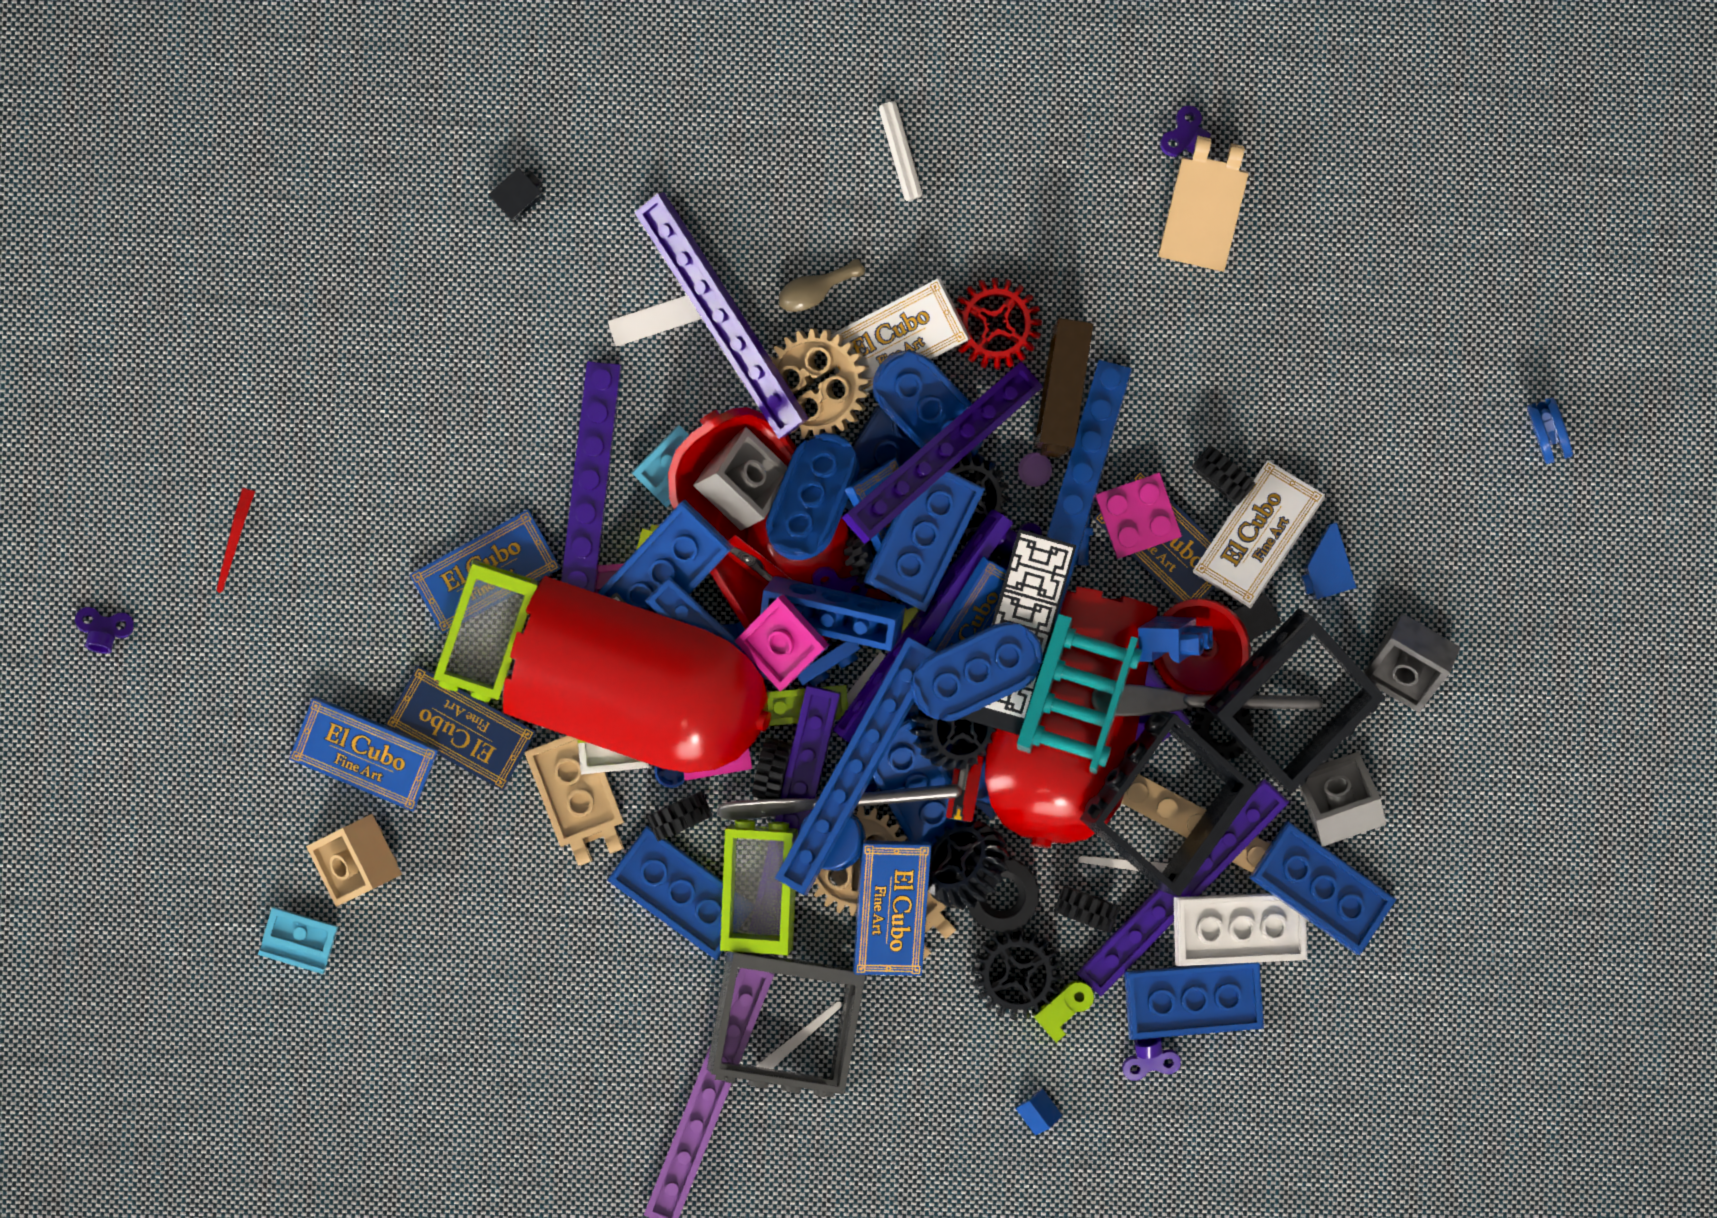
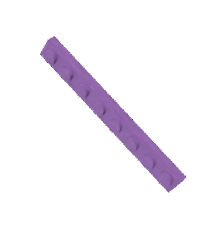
[644,968,775,1218]

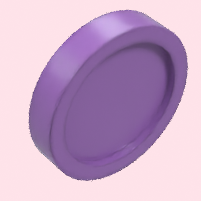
[1018,453,1052,487]

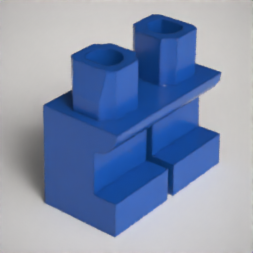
[1138,616,1213,663]

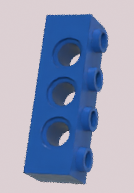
[760,576,906,651]

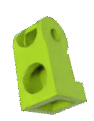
[1032,980,1094,1043]

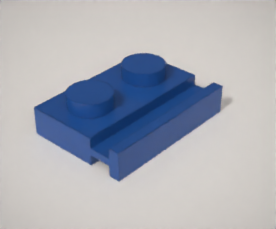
[797,641,860,686]

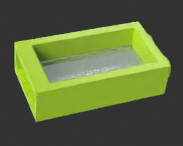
[433,559,538,702]
[720,819,798,955]

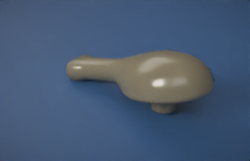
[779,259,865,312]

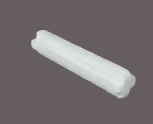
[879,101,922,201]

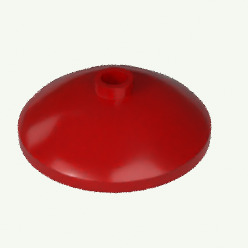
[747,511,849,584]
[1154,598,1251,694]

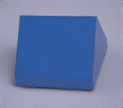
[1015,1088,1063,1136]

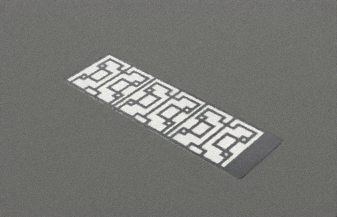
[965,529,1076,735]

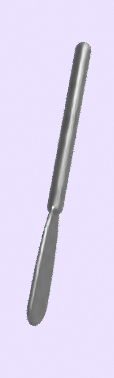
[1091,684,1323,716]
[717,784,962,820]

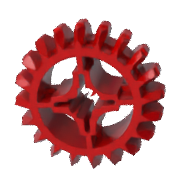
[956,278,1042,370]

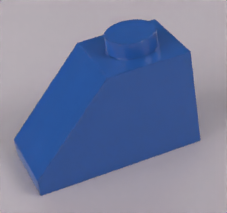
[1301,523,1356,600]

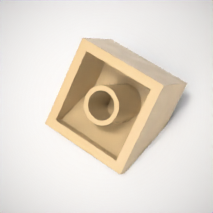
[306,814,402,907]

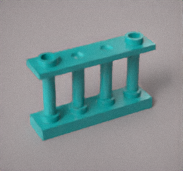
[1017,614,1142,774]

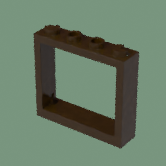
[1034,318,1094,458]

